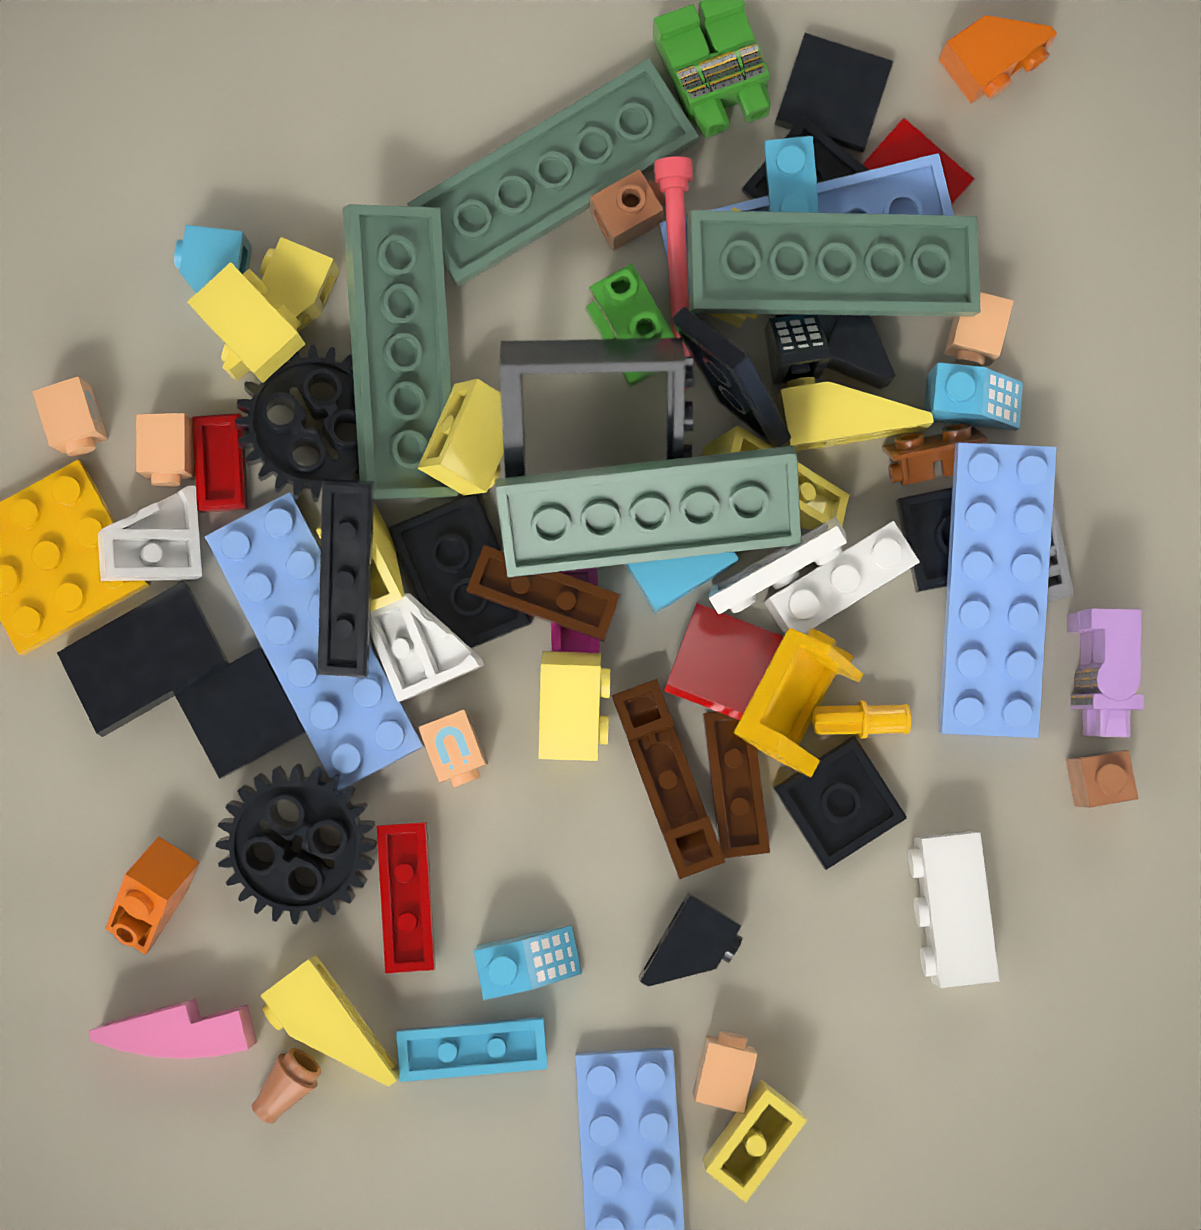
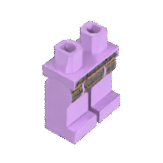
[1067,609,1144,737]

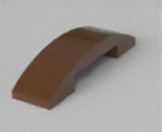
[612,679,726,880]

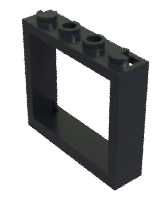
[499,338,694,478]

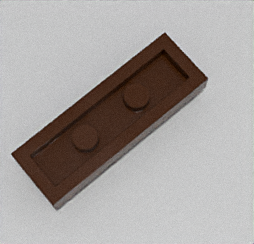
[467,545,621,642]
[702,711,770,858]

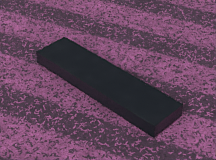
[318,478,374,678]

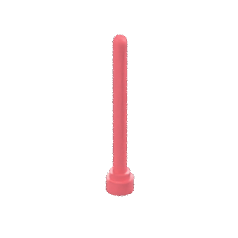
[654,156,693,390]

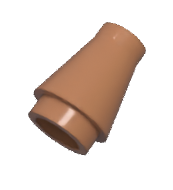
[251,1048,321,1124]

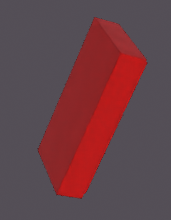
[192,413,248,513]

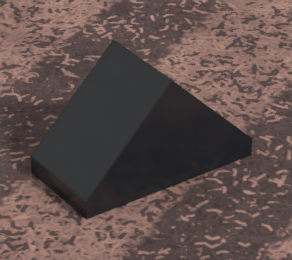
[826,315,896,389]

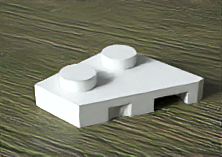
[98,486,202,581]
[370,594,485,702]

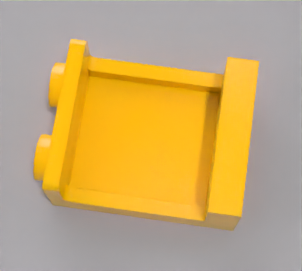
[734,627,863,777]

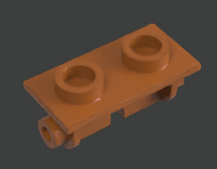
[882,423,988,486]

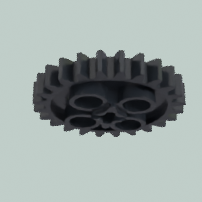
[235,345,360,502]
[216,764,377,925]

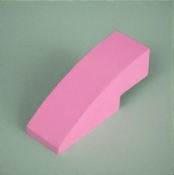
[89,999,257,1059]

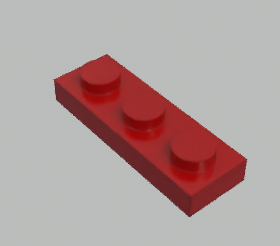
[376,822,436,974]

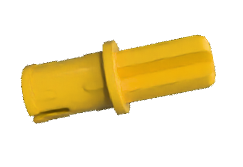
[812,700,911,739]

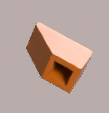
[938,15,1057,104]
[105,836,200,955]

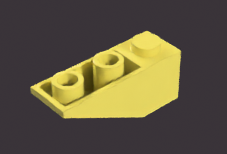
[221,237,340,380]

